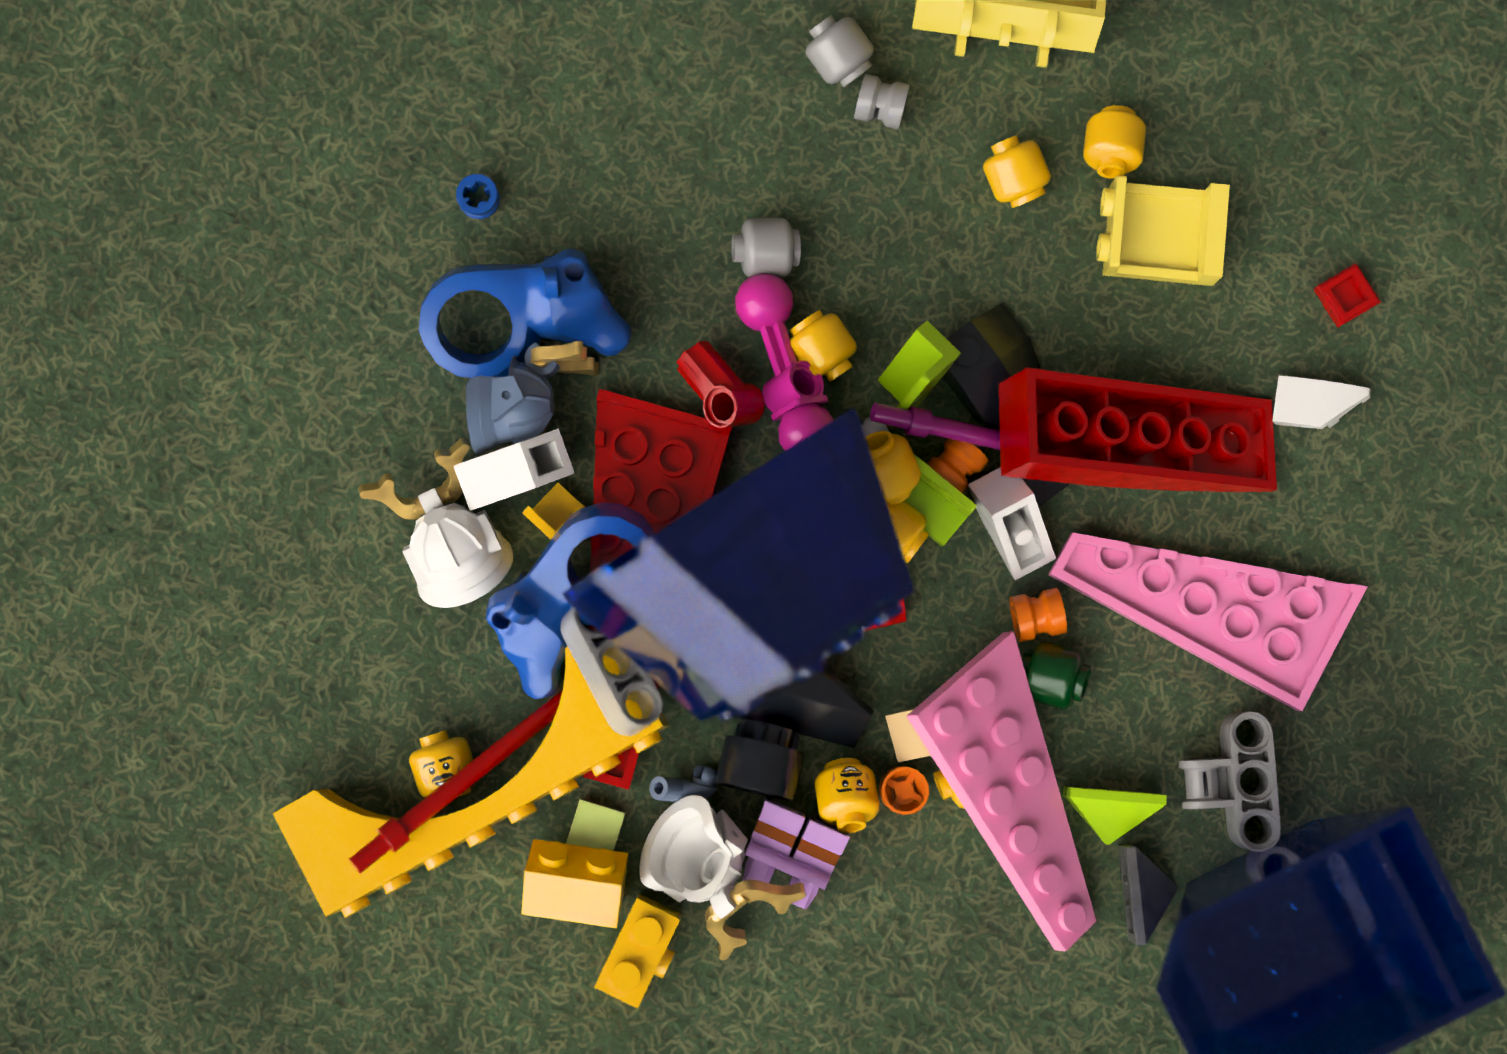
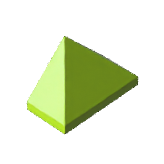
[1063,786,1167,845]

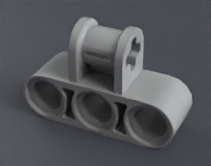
[561,594,683,736]
[1179,711,1281,852]

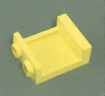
[1096,175,1230,286]

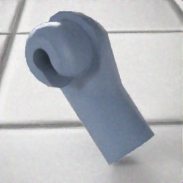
[649,765,718,802]

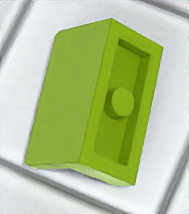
[877,321,961,430]
[905,453,977,547]

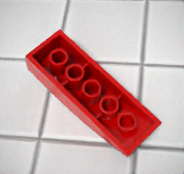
[998,368,1277,492]

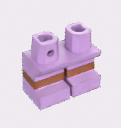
[742,797,850,909]

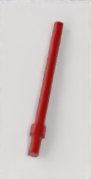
[348,689,563,874]

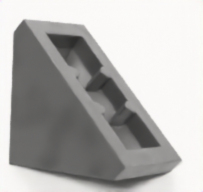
[1118,844,1177,945]

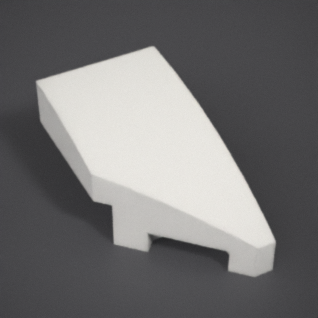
[1272,376,1371,429]

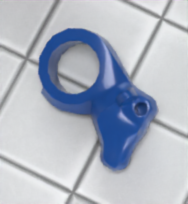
[419,248,632,378]
[486,503,661,699]

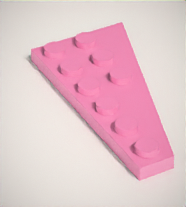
[1048,533,1368,711]
[907,631,1096,951]

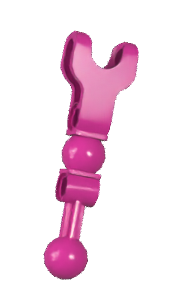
[735,273,899,600]

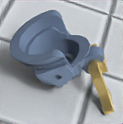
[466,341,599,455]

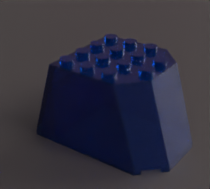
[562,408,915,722]
[1155,805,1507,1054]

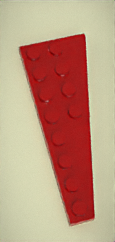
[583,389,732,790]

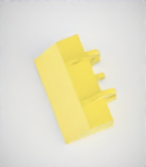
[912,0,1106,68]

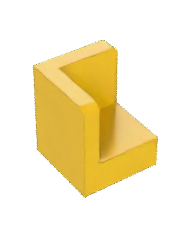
[522,482,585,540]

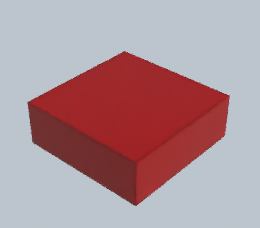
[1313,263,1381,328]

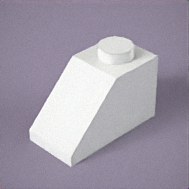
[968,467,1056,580]

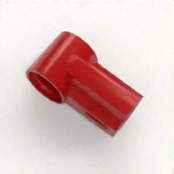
[676,341,765,428]

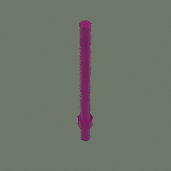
[870,403,1000,450]

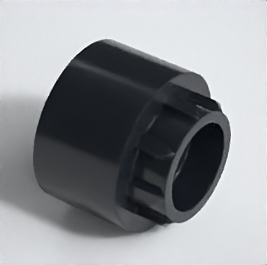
[715,719,805,801]

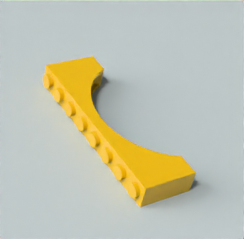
[273,630,669,918]

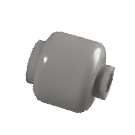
[805,15,874,87]
[731,218,801,278]

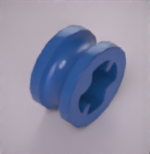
[456,174,500,220]

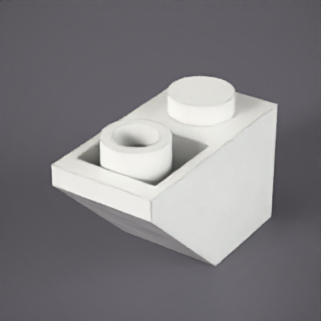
[454,428,575,511]

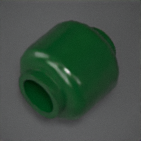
[1022,642,1091,709]

